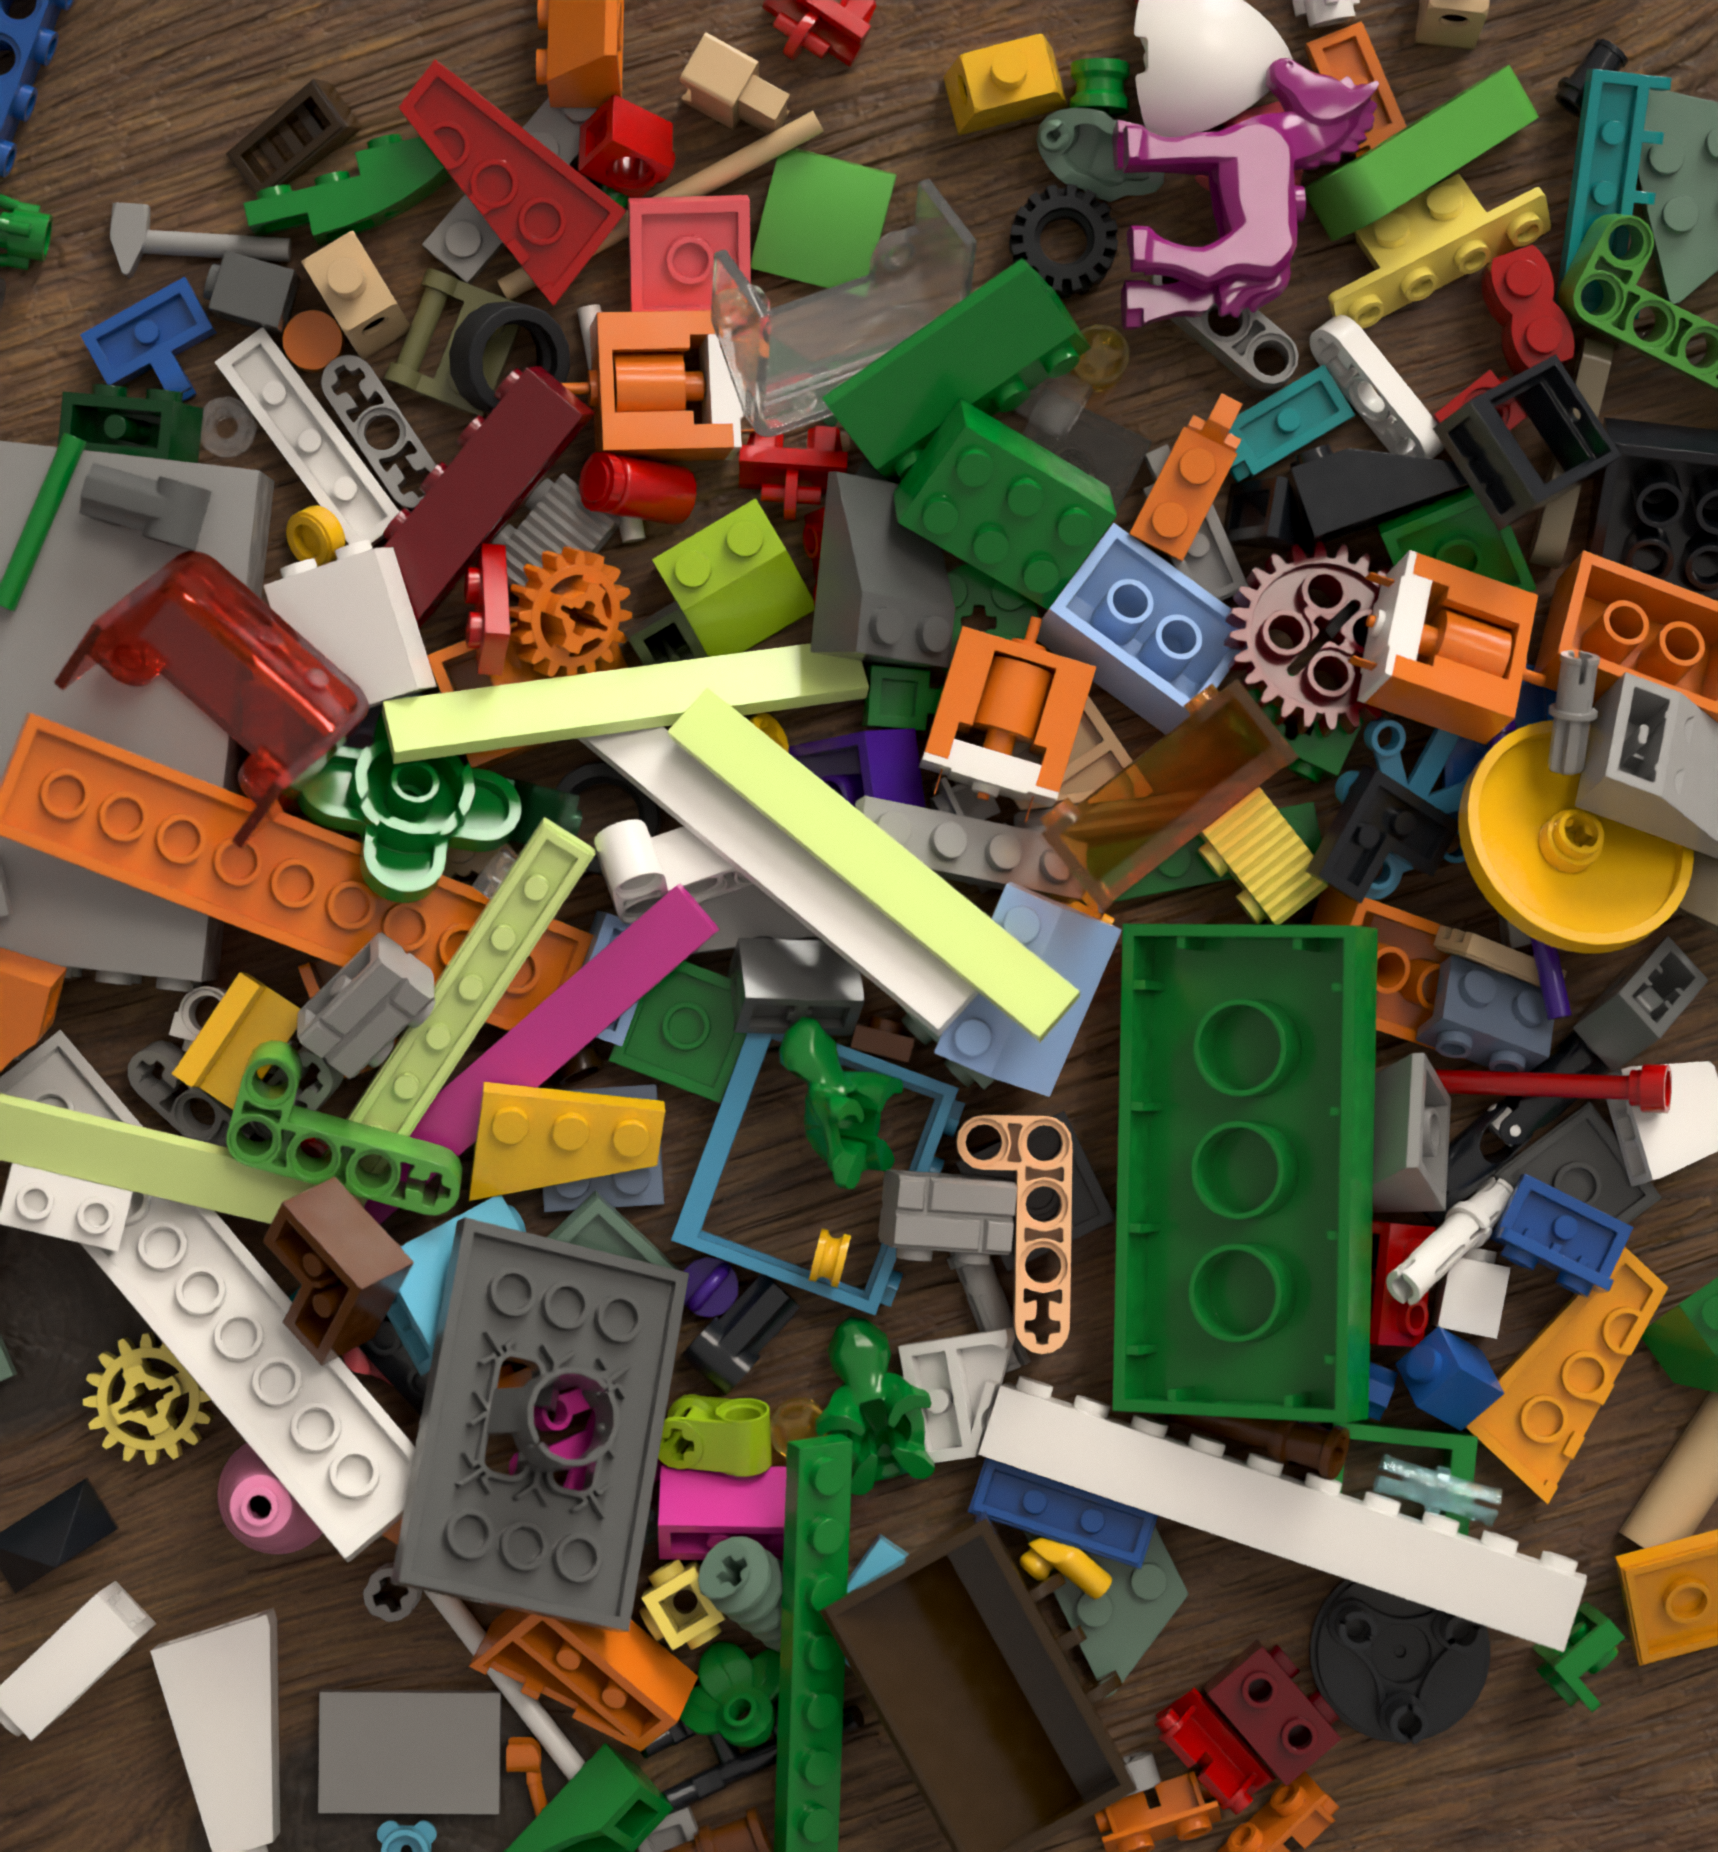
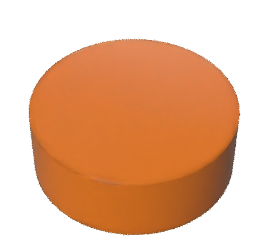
[283,310,344,373]

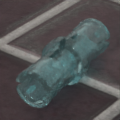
[1373,1453,1502,1527]

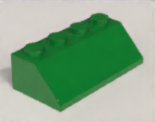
[822,258,1091,483]

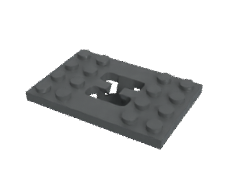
[391,1217,689,1633]

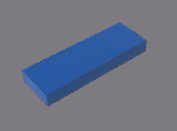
[968,1457,1159,1570]

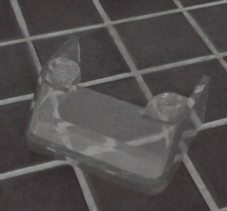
[711,179,977,437]

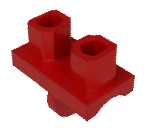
[762,0,877,67]
[739,422,848,521]

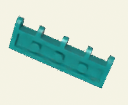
[1555,69,1672,319]

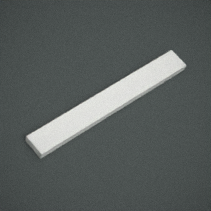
[577,727,979,1036]

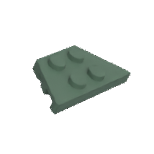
[1636,89,1718,306]
[1024,1527,1189,1698]

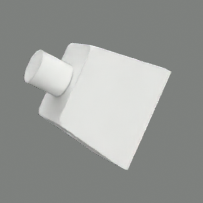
[1606,1061,1718,1187]

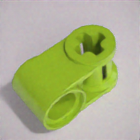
[658,1394,772,1477]

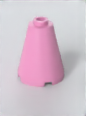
[217,1443,323,1554]

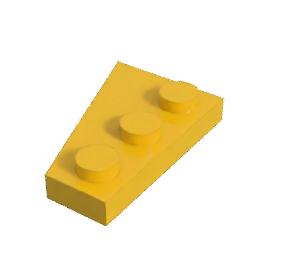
[469,1082,665,1201]

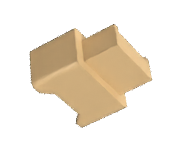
[680,33,790,134]

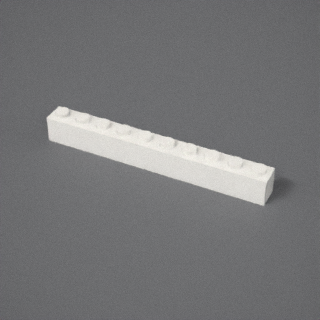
[978,1376,1587,1652]

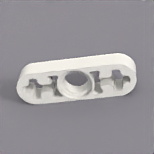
[1309,315,1444,459]

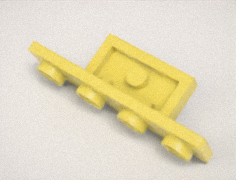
[1328,173,1551,329]

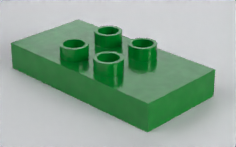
[1113,924,1378,1423]

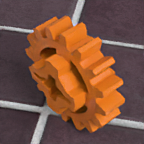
[509,546,632,677]

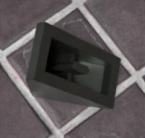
[624,601,708,666]

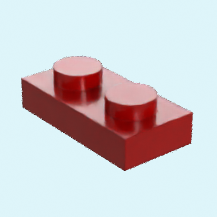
[464,543,510,675]

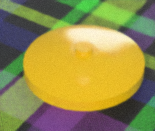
[1458,720,1694,954]

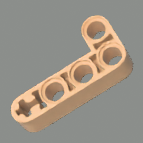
[955,1115,1072,1354]

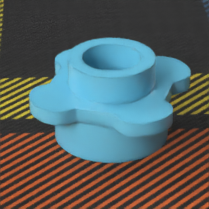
[377,1820,437,1852]

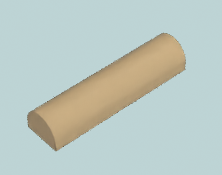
[1619,1391,1718,1549]

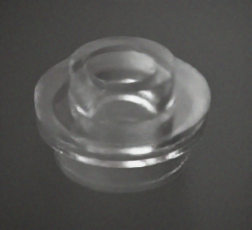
[200,397,257,457]

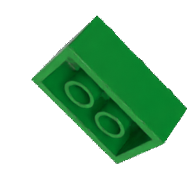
[893,398,1117,610]

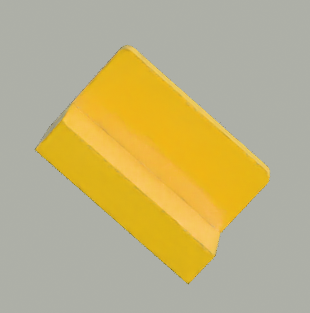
[172,972,301,1110]

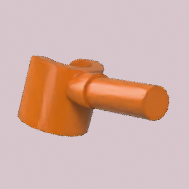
[506,1737,548,1817]

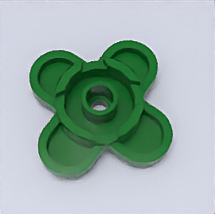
[295,697,521,903]

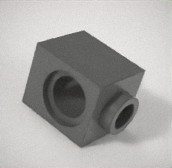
[204,251,301,336]

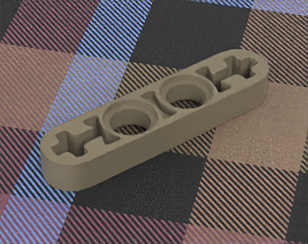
[1527,337,1614,569]

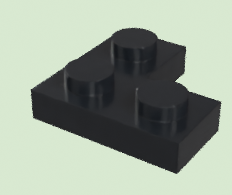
[1305,765,1459,903]

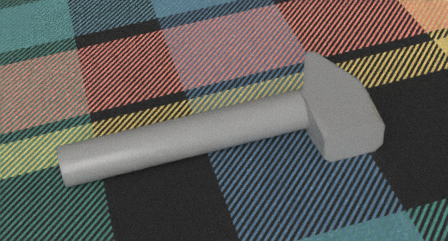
[110,202,292,278]

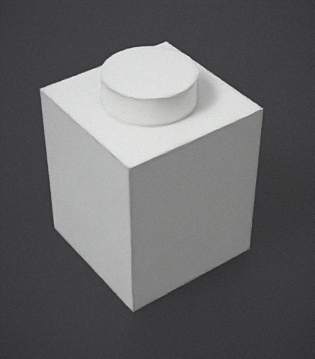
[1430,1248,1511,1339]

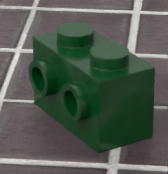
[57,384,204,463]

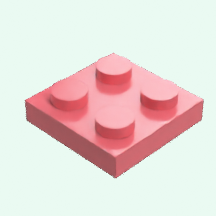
[628,195,751,319]

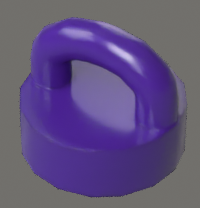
[684,1257,739,1317]

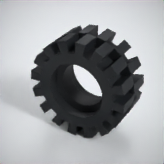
[1009,184,1118,299]

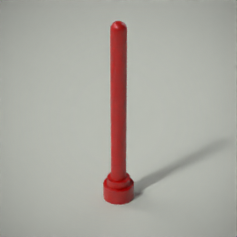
[1434,1064,1672,1114]

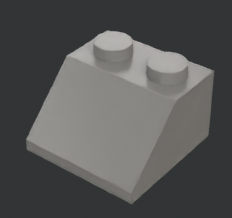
[1373,1053,1451,1213]

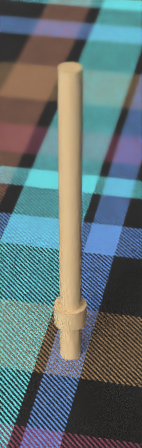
[497,111,824,300]

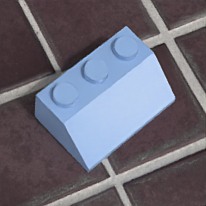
[1037,523,1241,742]
[934,882,1122,1097]

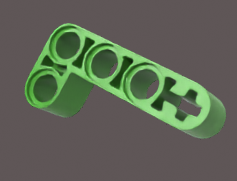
[1304,64,1539,242]
[1558,213,1718,393]
[226,1040,463,1215]

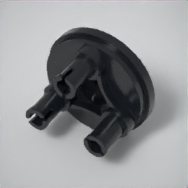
[1309,1578,1490,1744]

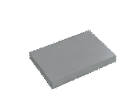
[318,1689,502,1814]

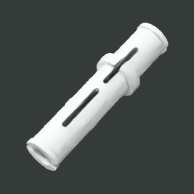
[1386,1177,1514,1305]

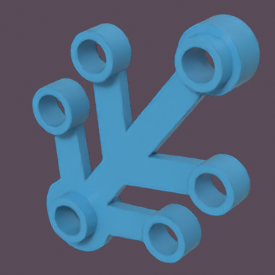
[1335,717,1471,900]

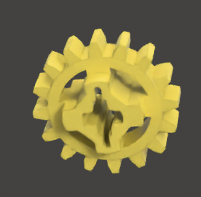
[83,1332,214,1465]

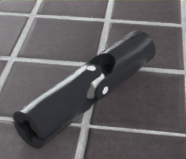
[1421,1029,1610,1226]

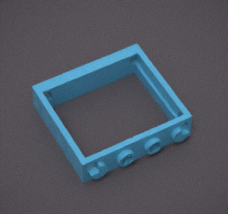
[671,1033,965,1316]

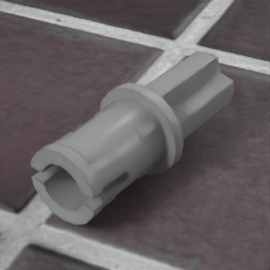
[1548,650,1600,775]

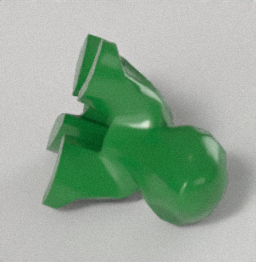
[780,1017,903,1189]
[815,1316,935,1495]

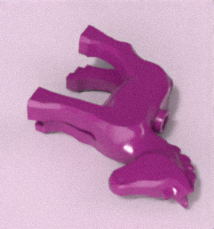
[1112,58,1379,330]

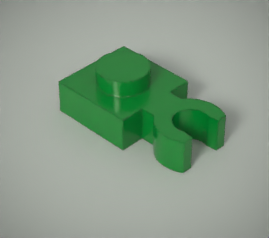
[862,665,944,732]

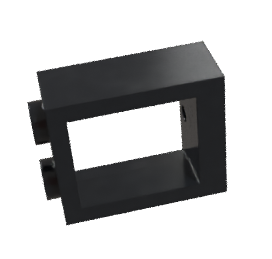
[1433,354,1622,531]

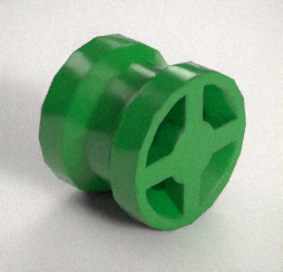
[1070,58,1130,117]

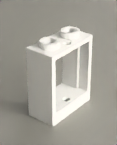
[0,1581,156,1741]

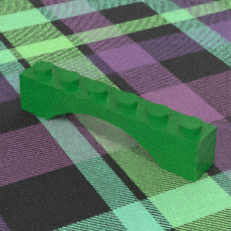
[503,1743,674,1852]

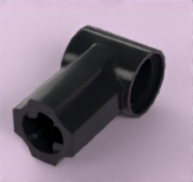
[680,1274,800,1396]

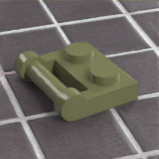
[384,268,521,419]

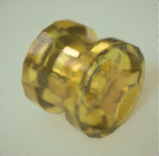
[770,1397,829,1458]

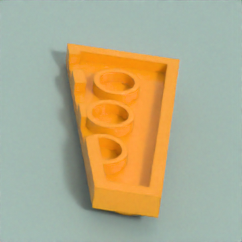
[1465,1247,1669,1505]

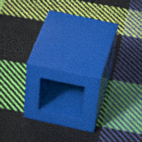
[1395,1326,1505,1431]

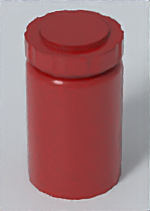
[579,452,697,525]

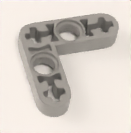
[128,1040,344,1147]

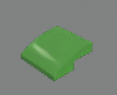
[751,148,897,298]

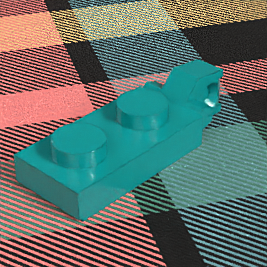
[1229,364,1355,483]

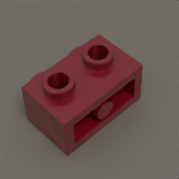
[1203,1639,1341,1787]

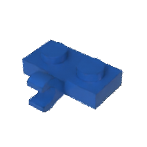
[80,277,217,403]

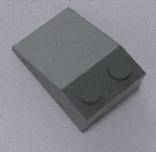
[810,471,955,668]

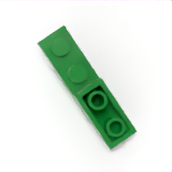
[243,134,451,246]

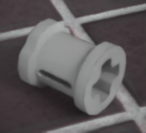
[363,1561,423,1622]

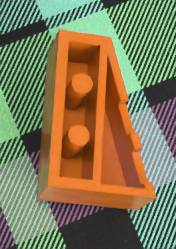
[469,1609,698,1751]

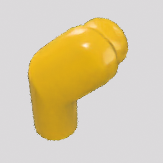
[1019,1537,1112,1600]

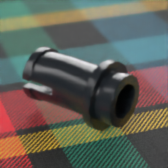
[1555,38,1628,118]

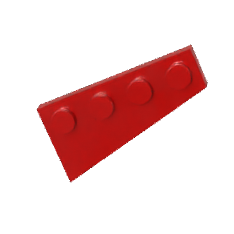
[398,59,627,306]

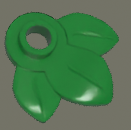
[680,1641,780,1747]

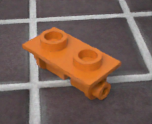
[1094,1771,1222,1852]
[1217,1771,1340,1852]

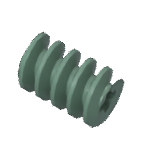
[698,1537,783,1652]

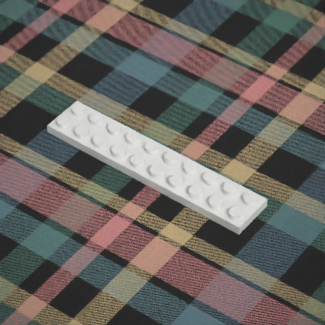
[0,1030,415,1563]

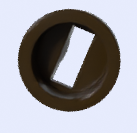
[555,1041,604,1085]

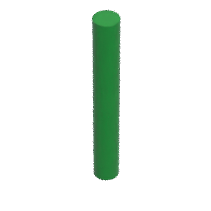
[0,433,87,612]

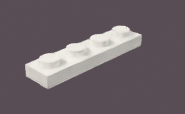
[215,327,399,547]

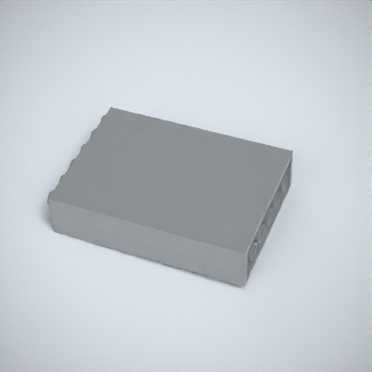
[0,441,275,992]

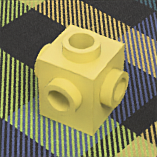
[639,1559,726,1651]

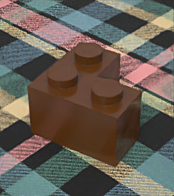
[263,1176,414,1366]

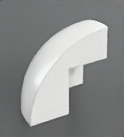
[1134,0,1293,137]

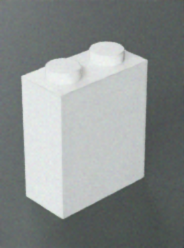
[263,540,437,725]

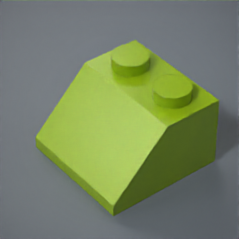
[652,498,815,657]

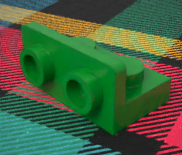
[1532,1601,1625,1713]

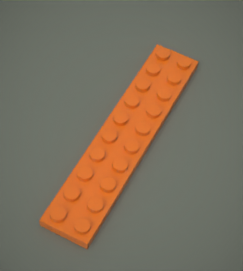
[0,713,594,1032]

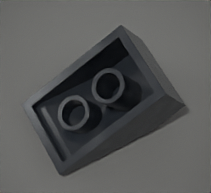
[1284,444,1470,549]

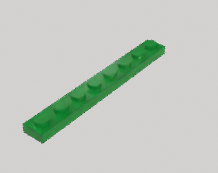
[774,1434,853,1852]

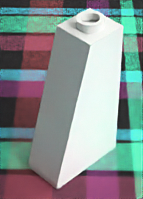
[150,1608,280,1852]

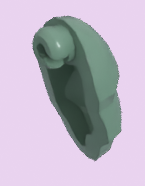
[1036,108,1165,202]

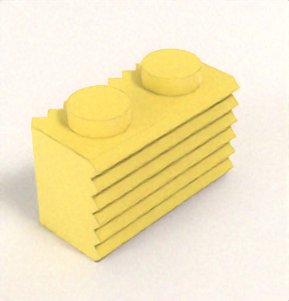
[1198,787,1328,925]

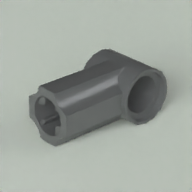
[79,463,212,551]

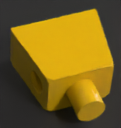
[943,34,1068,136]

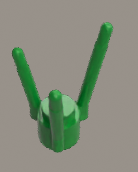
[0,194,53,271]

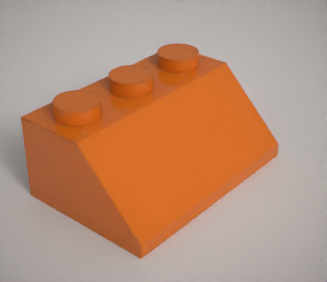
[536,0,624,108]

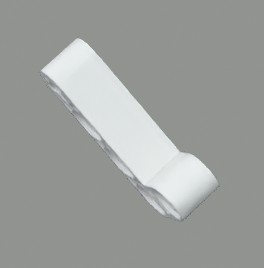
[594,820,753,924]

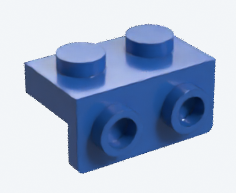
[1490,1174,1634,1298]

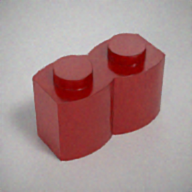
[1481,245,1574,376]

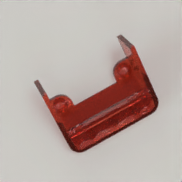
[54,550,369,848]

